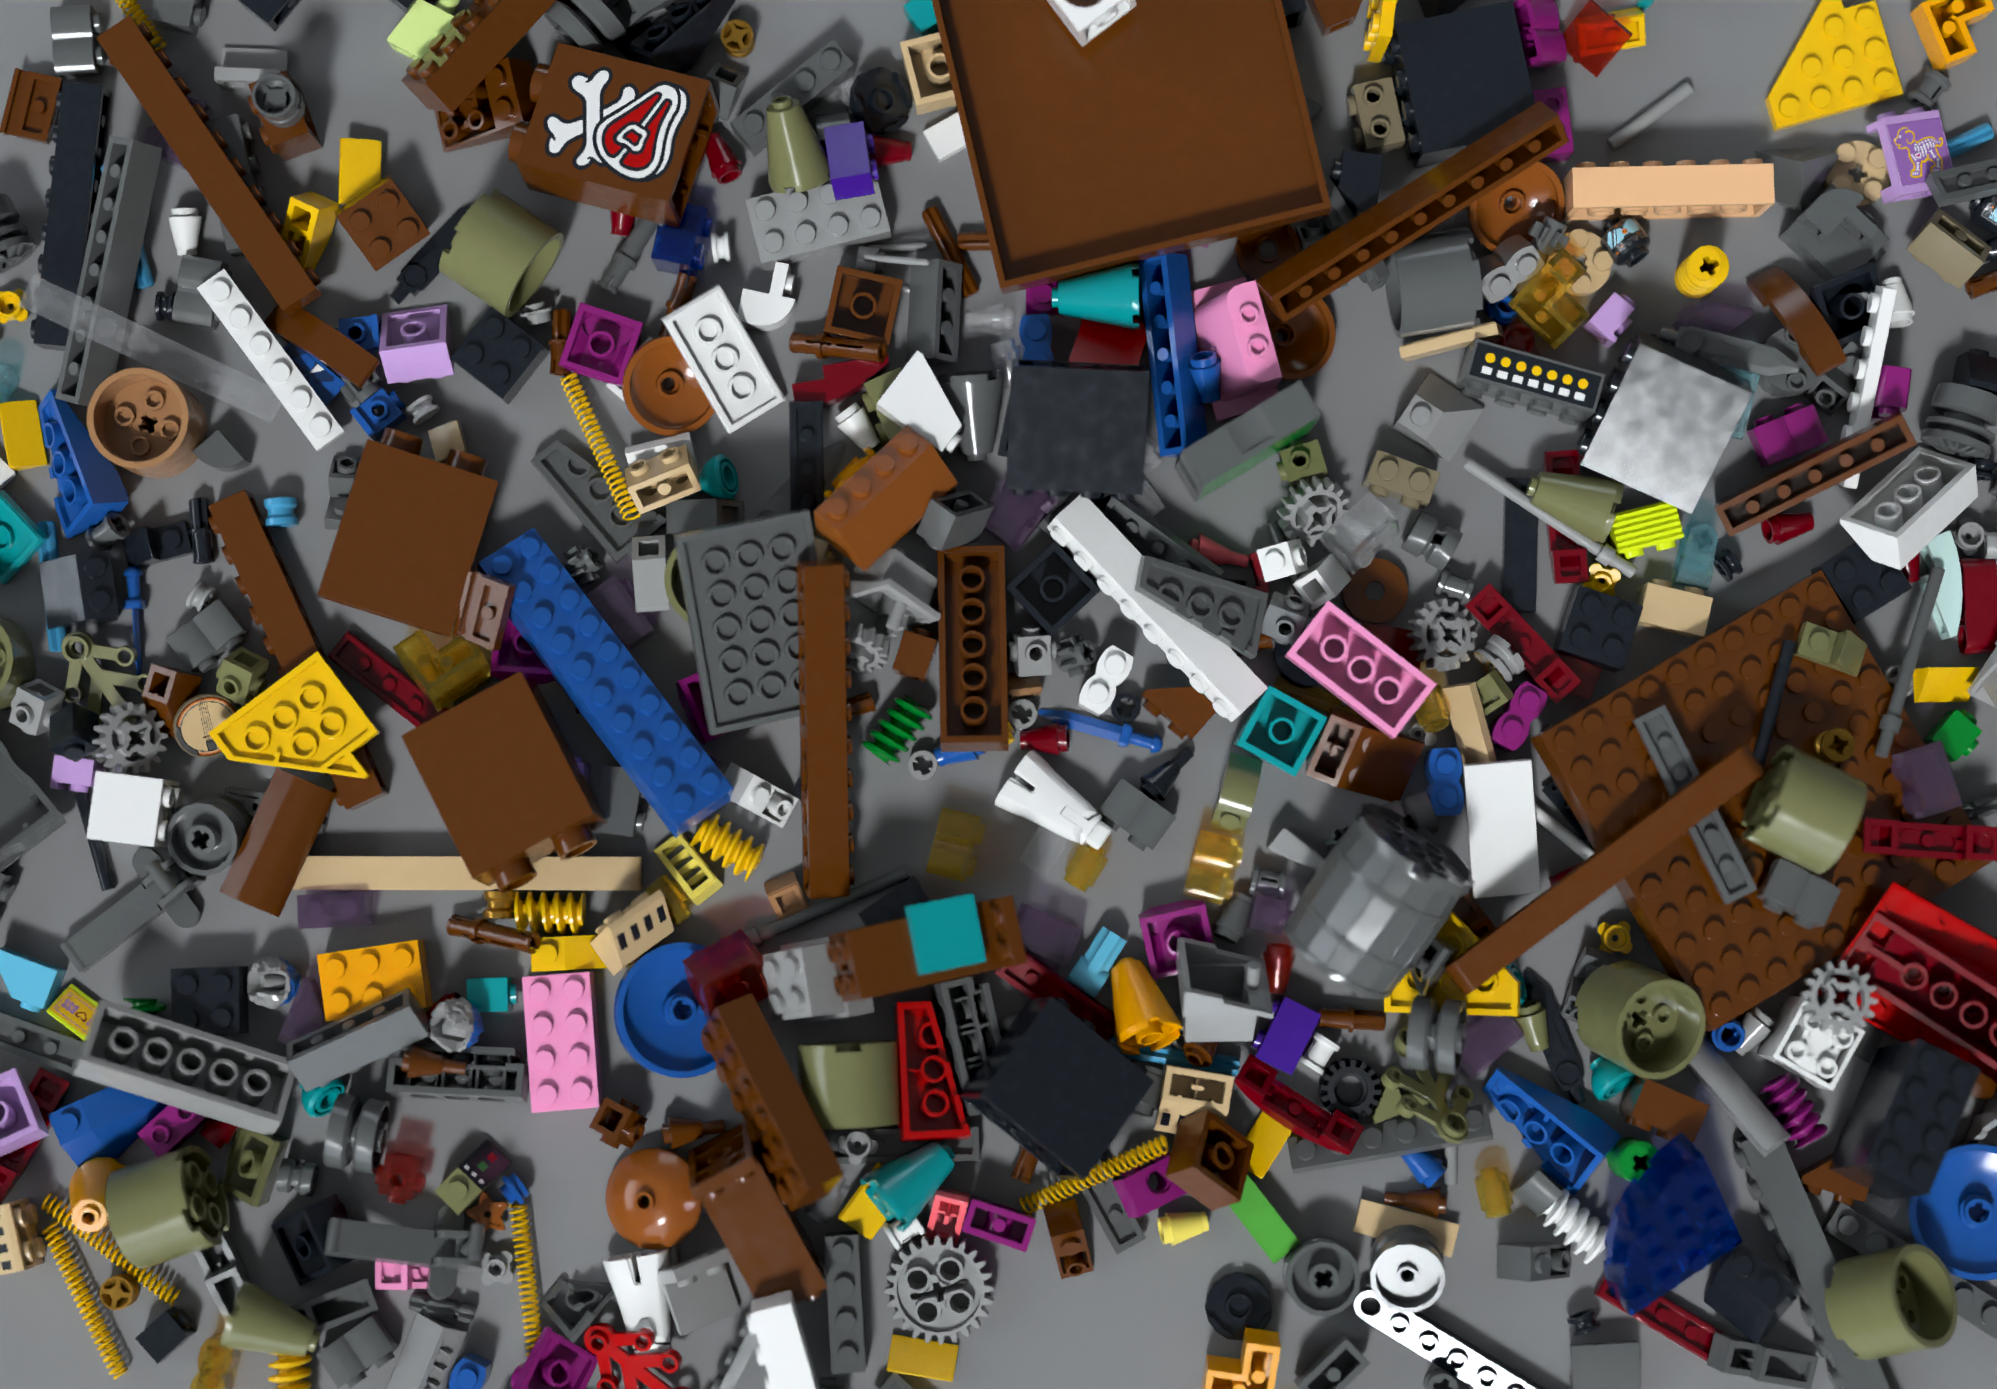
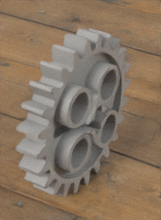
[884,1232,995,1345]

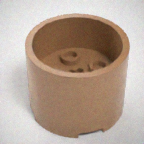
[87,367,208,479]

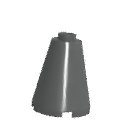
[938,370,1005,461]

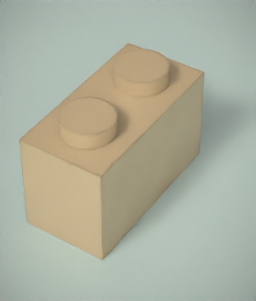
[1637,579,1713,639]

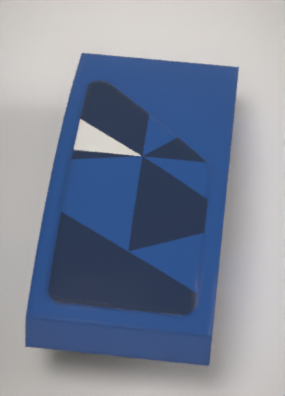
[283,341,345,406]

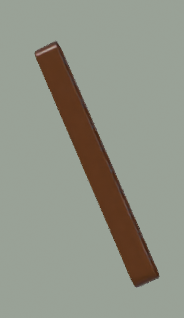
[1443,743,1766,996]

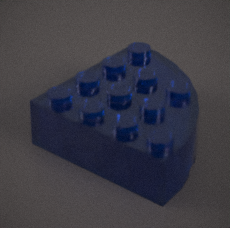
[1603,1132,1743,1316]

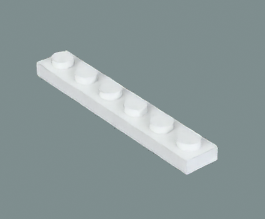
[197,269,345,452]
[1838,285,1897,489]

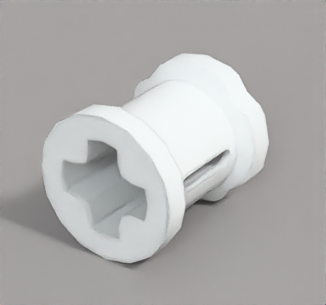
[1299,1031,1341,1076]
[882,1216,926,1251]

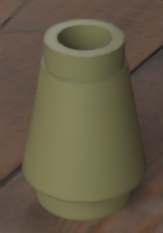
[1513,1000,1550,1052]

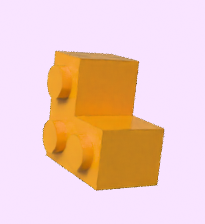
[1910,0,1995,72]
[1202,1327,1281,1389]

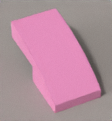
[375,1261,429,1290]

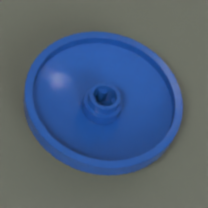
[614,942,747,1078]
[1907,1143,1997,1281]

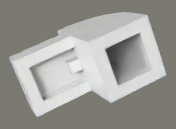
[737,261,797,331]

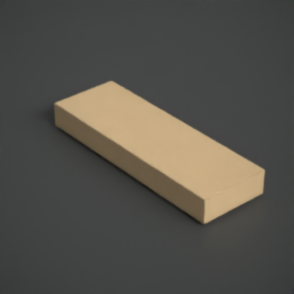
[1399,321,1504,362]
[1442,681,1497,764]
[1352,1198,1460,1258]

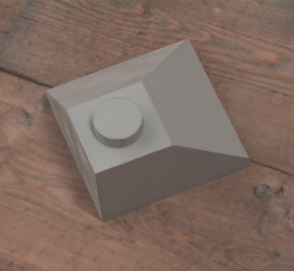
[1392,372,1485,464]

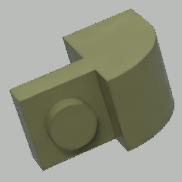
[1210,752,1263,836]

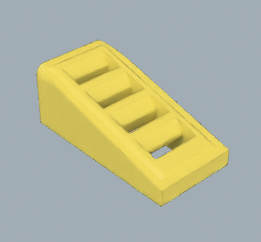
[653,834,723,906]

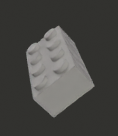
[745,178,892,271]

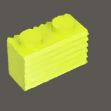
[1609,501,1684,560]

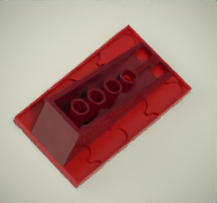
[1817,880,1997,1084]

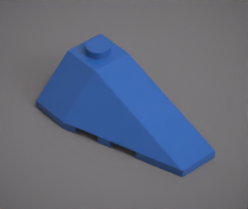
[38,389,129,538]
[1482,1066,1622,1196]
[47,1087,168,1167]

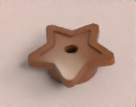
[465,1191,509,1231]

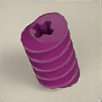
[1758,1072,1828,1148]

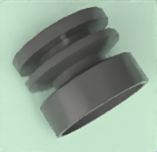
[0,194,36,274]
[1920,383,1997,460]

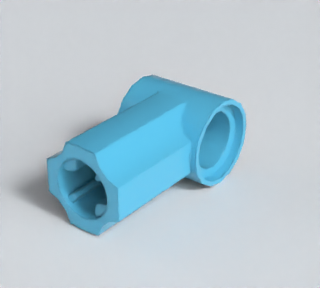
[1066,926,1127,998]

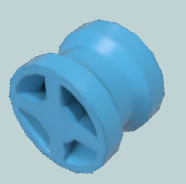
[263,497,299,528]

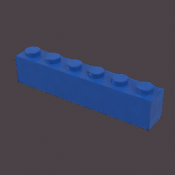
[1138,253,1207,457]

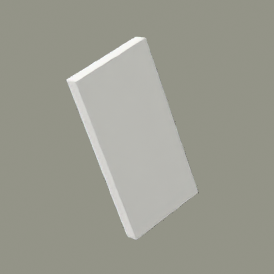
[661,284,786,434]
[1463,759,1541,898]

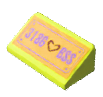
[46,983,98,1040]

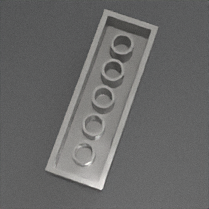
[73,999,295,1137]

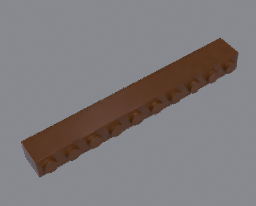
[96,15,323,317]
[1255,101,1569,323]
[208,489,389,811]
[796,559,855,900]

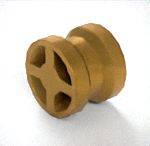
[720,19,755,58]
[1813,728,1855,764]
[483,891,517,918]
[99,1273,140,1310]

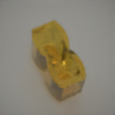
[925,807,986,882]
[1182,829,1244,905]
[190,1332,242,1389]

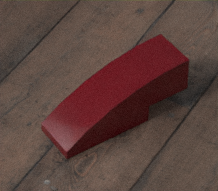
[791,355,890,409]

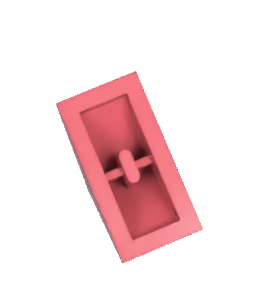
[926,1186,970,1245]

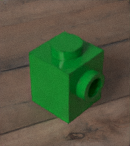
[1922,709,1982,763]

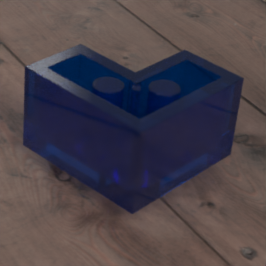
[651,204,714,278]

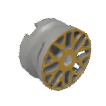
[1473,634,1525,685]

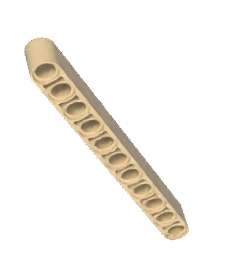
[292,856,642,890]

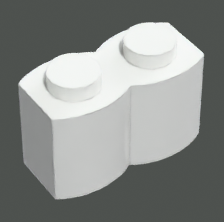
[1078,645,1133,717]

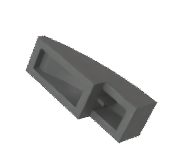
[194,1230,252,1322]
[290,1278,379,1332]
[1707,1332,1819,1389]

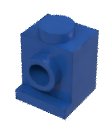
[334,314,381,354]
[349,388,407,442]

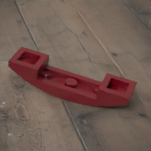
[1544,450,1589,584]
[1465,583,1582,704]
[1862,818,1997,861]
[1234,1054,1365,1155]
[0,1067,71,1204]

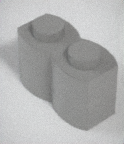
[1479,234,1544,303]

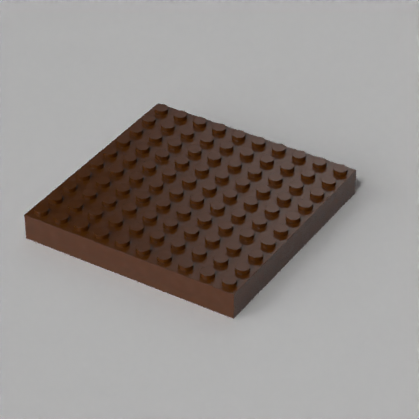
[932,0,1331,295]
[1530,570,1992,1031]

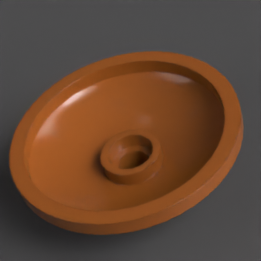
[1468,161,1565,252]
[1259,290,1336,381]
[622,336,715,436]
[605,1148,703,1250]

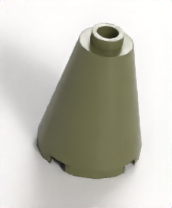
[767,95,830,194]
[1525,471,1624,544]
[220,1281,321,1357]

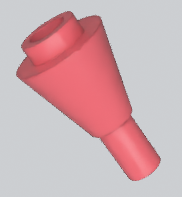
[1188,533,1249,568]

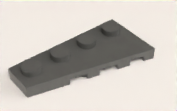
[531,440,666,564]

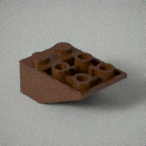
[434,57,537,152]
[1305,705,1425,802]

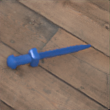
[123,566,147,695]
[1038,709,1163,753]

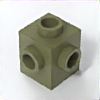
[1276,439,1330,488]
[215,646,270,706]

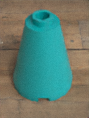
[1052,262,1140,330]
[860,1140,955,1232]

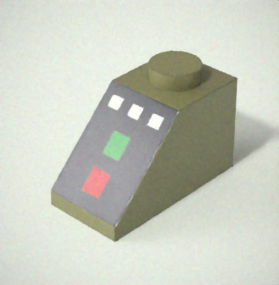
[434,1139,512,1215]

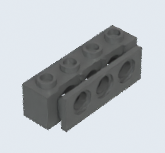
[930,976,1001,1117]
[386,1044,529,1103]

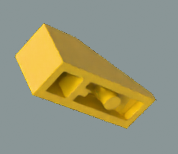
[281,191,339,270]
[531,935,632,972]

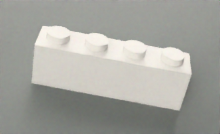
[1840,447,1978,570]

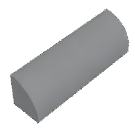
[1686,1035,1791,1158]
[387,1313,467,1389]

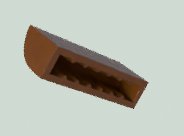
[220,768,336,917]

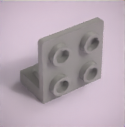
[658,1247,740,1336]

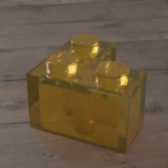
[1508,248,1591,350]
[393,629,491,711]

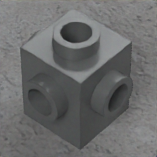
[1261,590,1314,645]

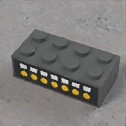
[1456,338,1605,426]

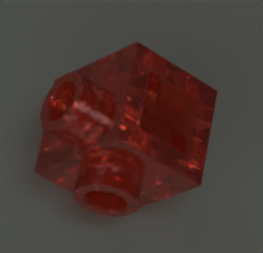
[375,1151,427,1204]

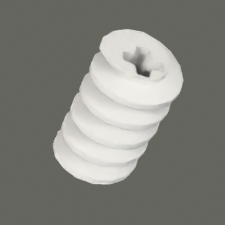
[1536,1189,1610,1264]

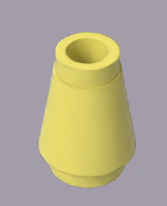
[1157,1211,1209,1246]

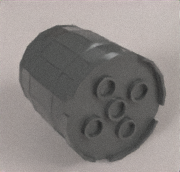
[1284,803,1474,999]

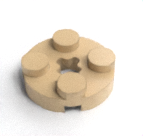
[1823,141,1890,208]
[1545,229,1613,297]

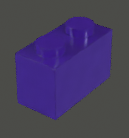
[824,121,879,201]
[1251,996,1321,1075]

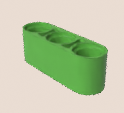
[1229,1174,1301,1264]

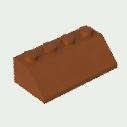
[814,425,957,572]

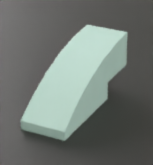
[1917,530,1963,640]

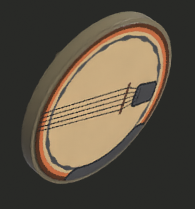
[173,693,238,758]

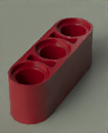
[1957,557,1997,654]

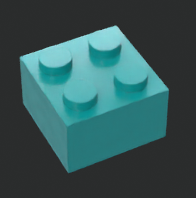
[1233,685,1328,777]

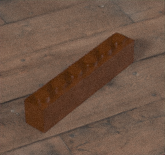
[1714,410,1917,537]

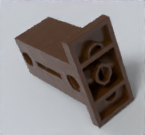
[826,895,1027,1002]
[688,1121,827,1304]

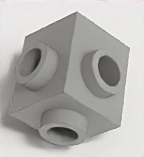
[1007,625,1056,677]
[9,678,65,736]

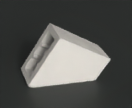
[876,350,963,457]

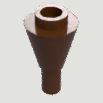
[1183,1042,1219,1067]
[401,1044,466,1078]
[661,1116,725,1150]
[1384,1186,1447,1220]

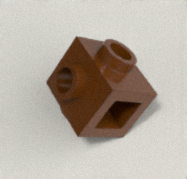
[589,1097,648,1150]

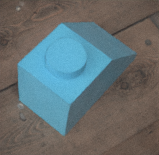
[0,947,67,1013]

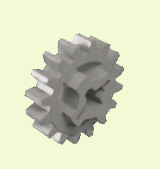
[1277,476,1350,547]
[1407,598,1478,672]
[845,622,890,673]
[92,702,168,775]
[1800,961,1878,1036]

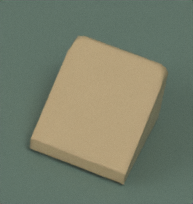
[428,420,469,462]

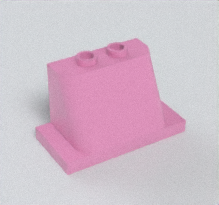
[1191,277,1282,422]

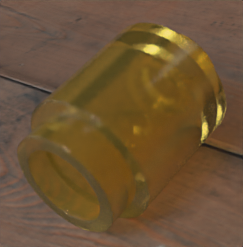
[1415,683,1450,733]
[1063,844,1109,893]
[645,874,693,926]
[1474,1166,1514,1218]

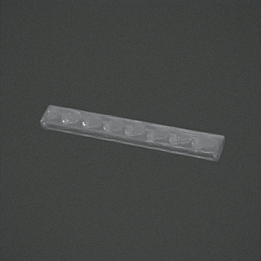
[19,275,281,424]

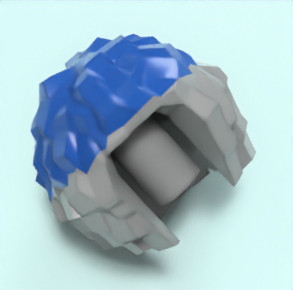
[247,955,301,1009]
[429,998,485,1053]

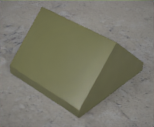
[219,1127,290,1207]

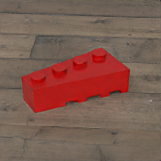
[894,1001,972,1142]

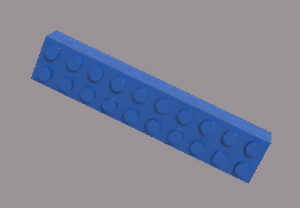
[478,527,733,838]

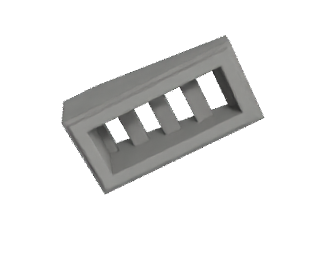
[1266,828,1325,871]

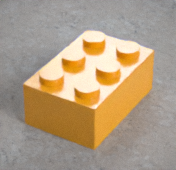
[317,939,433,1022]

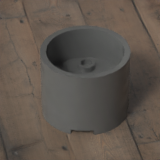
[1383,227,1483,338]

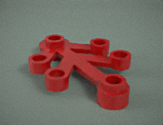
[584,1323,690,1389]

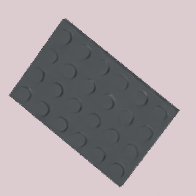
[674,508,818,735]

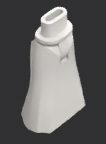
[995,750,1113,851]
[602,1248,671,1361]

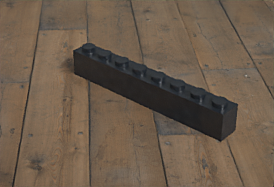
[30,81,111,351]

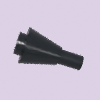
[1140,746,1194,801]

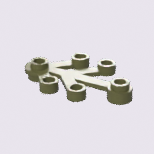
[61,631,149,744]
[1381,1026,1474,1143]

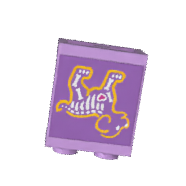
[1866,107,1953,204]

